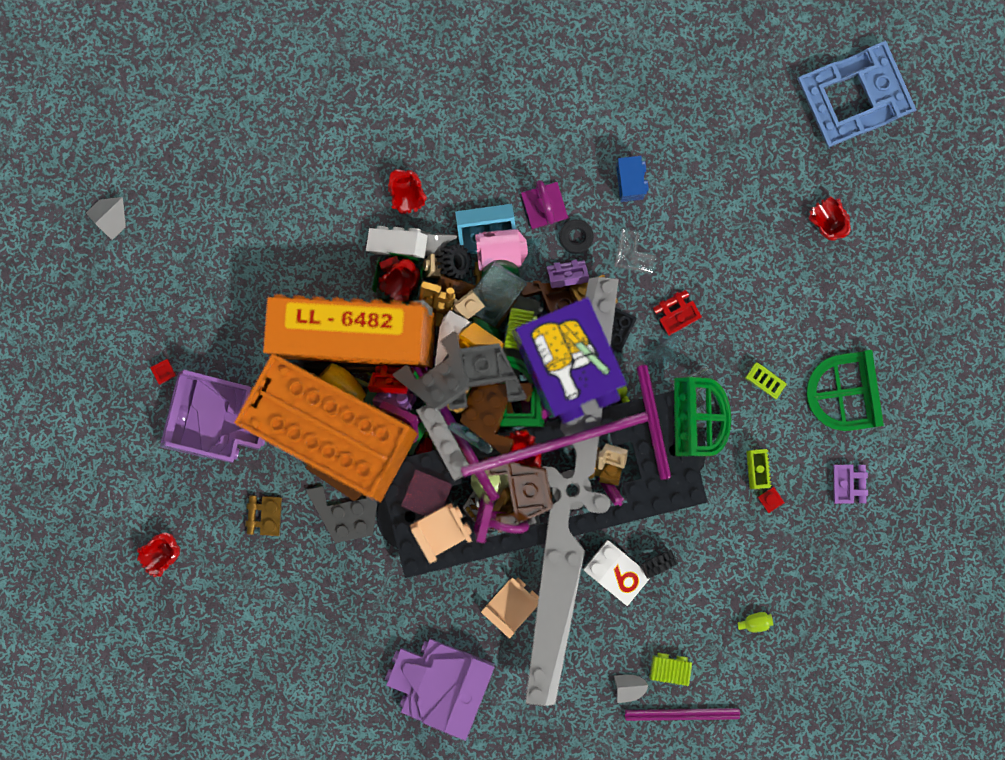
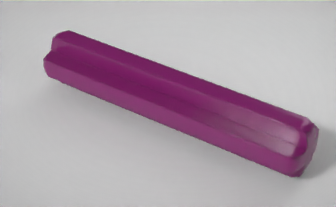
[598,477,624,506]

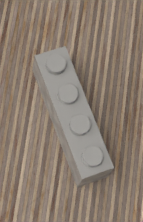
[416,404,468,481]

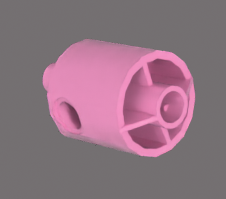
[475,229,528,270]

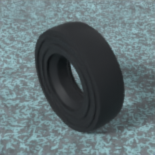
[559,219,594,254]

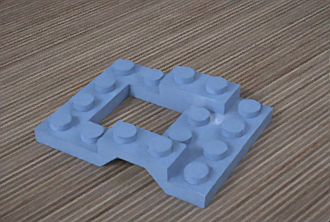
[797,41,916,148]

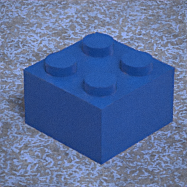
[616,156,649,202]

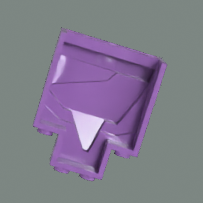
[160,370,265,463]
[385,638,495,741]

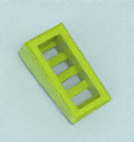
[744,362,787,400]

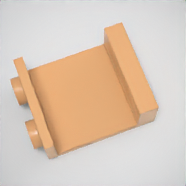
[410,503,472,563]
[481,577,539,638]

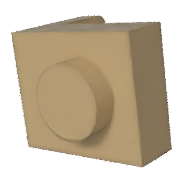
[423,254,444,279]
[453,290,485,320]
[596,444,628,470]

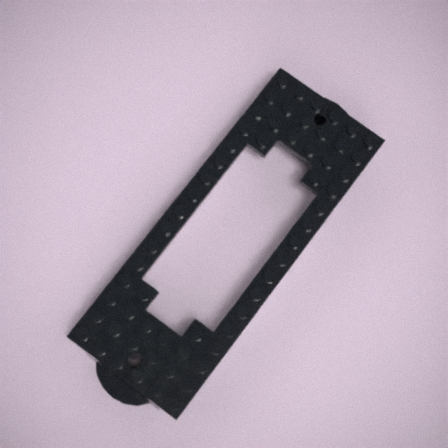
[377,391,708,578]

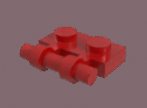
[652,290,702,336]
[368,364,414,394]

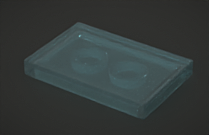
[473,261,527,327]

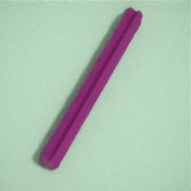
[637,365,671,480]
[625,708,740,721]

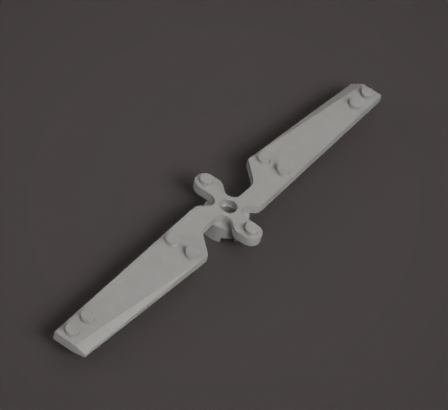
[526,277,619,706]

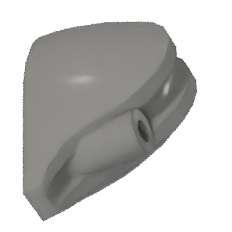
[408,228,458,256]

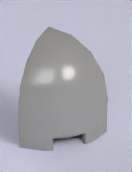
[614,675,648,703]

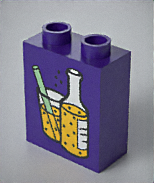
[511,297,627,424]

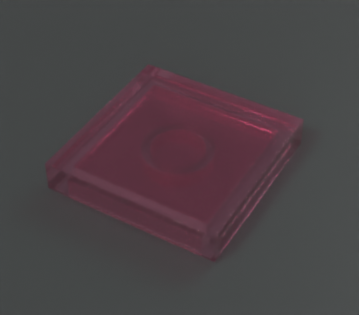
[401,470,452,516]

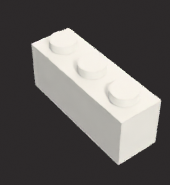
[366,226,428,258]

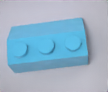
[455,204,516,254]

